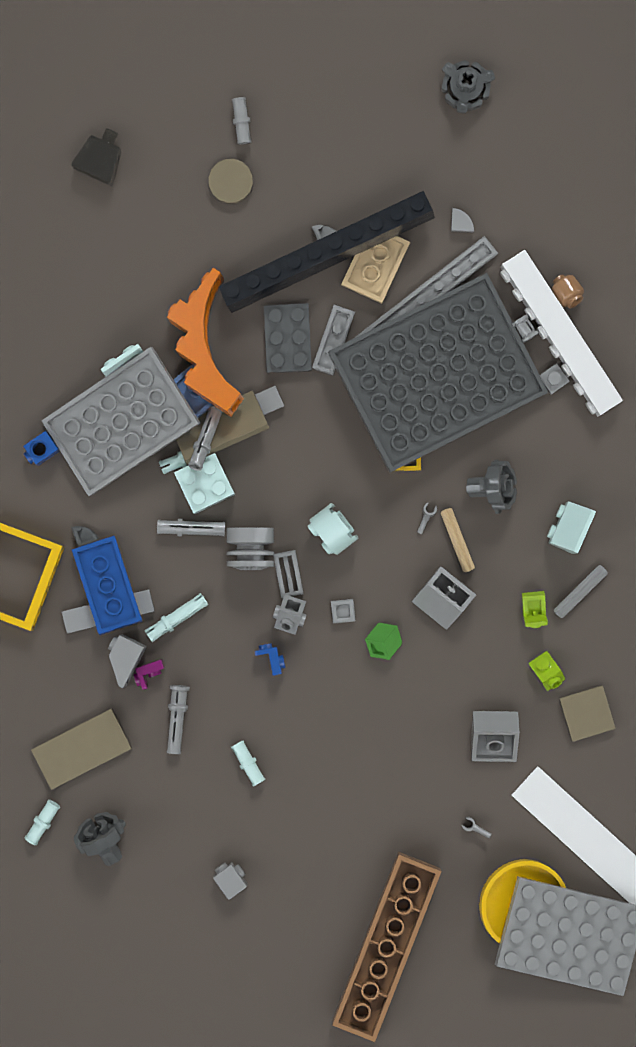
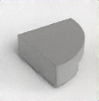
[451,208,474,233]
[312,225,336,240]

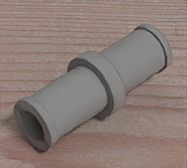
[232,97,252,145]

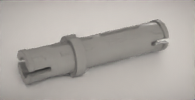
[188,406,223,471]
[157,519,225,537]

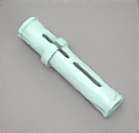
[145,593,209,642]

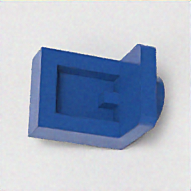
[254,643,285,675]

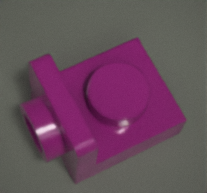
[133,659,165,690]

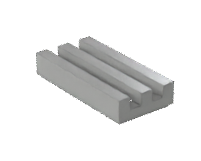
[273,550,304,598]

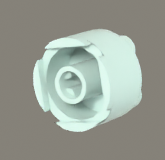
[308,503,359,555]

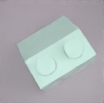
[547,501,596,554]

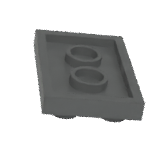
[264,303,312,373]

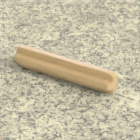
[441,508,475,572]

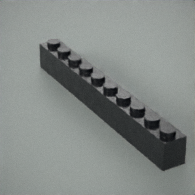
[219,191,435,313]

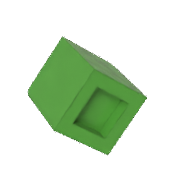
[365,623,402,660]

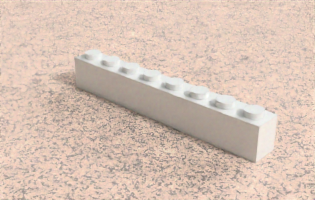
[500,250,623,417]

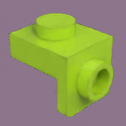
[522,591,548,628]
[528,651,565,691]

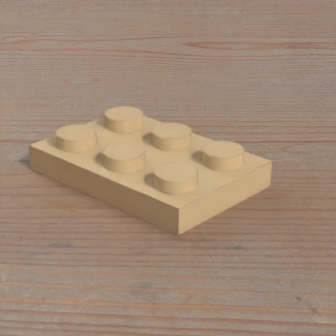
[341,236,410,304]

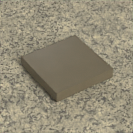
[559,685,616,742]

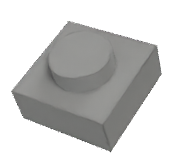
[540,363,570,395]

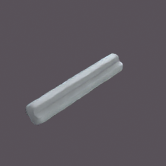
[554,565,608,618]

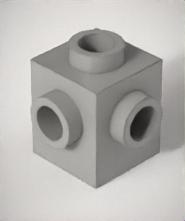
[273,595,307,635]

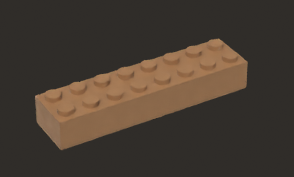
[332,852,442,1042]

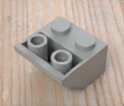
[411,566,476,630]

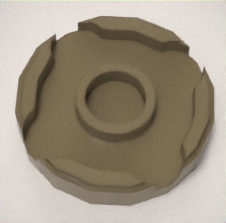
[208,159,253,204]

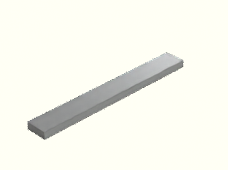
[353,236,498,339]

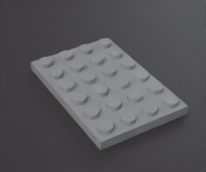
[42,347,200,496]
[494,876,636,996]

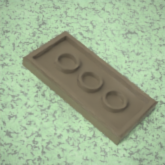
[176,390,269,465]
[31,708,132,790]

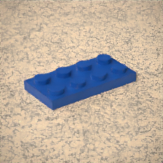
[72,536,142,635]

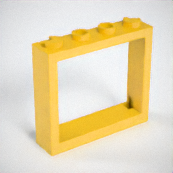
[0,523,65,631]

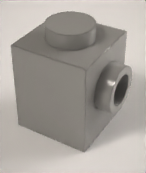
[213,862,248,900]

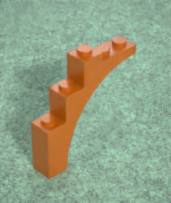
[167,268,244,417]

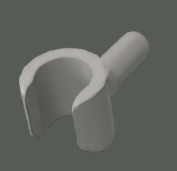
[417,503,437,534]
[461,816,492,839]

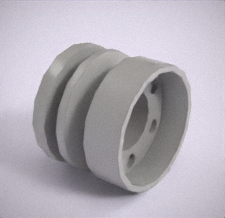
[227,528,274,570]

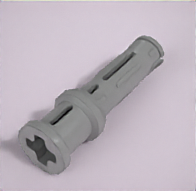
[167,685,190,754]

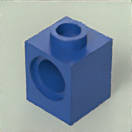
[23,431,60,466]

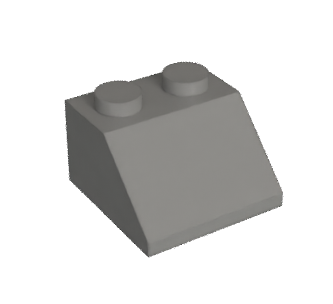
[108,634,147,688]
[471,711,520,762]

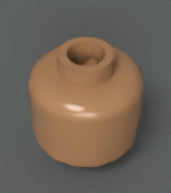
[551,275,584,309]

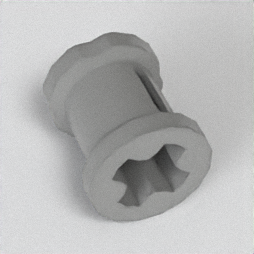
[512,314,540,343]

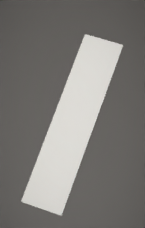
[512,766,636,905]

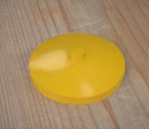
[479,859,566,943]

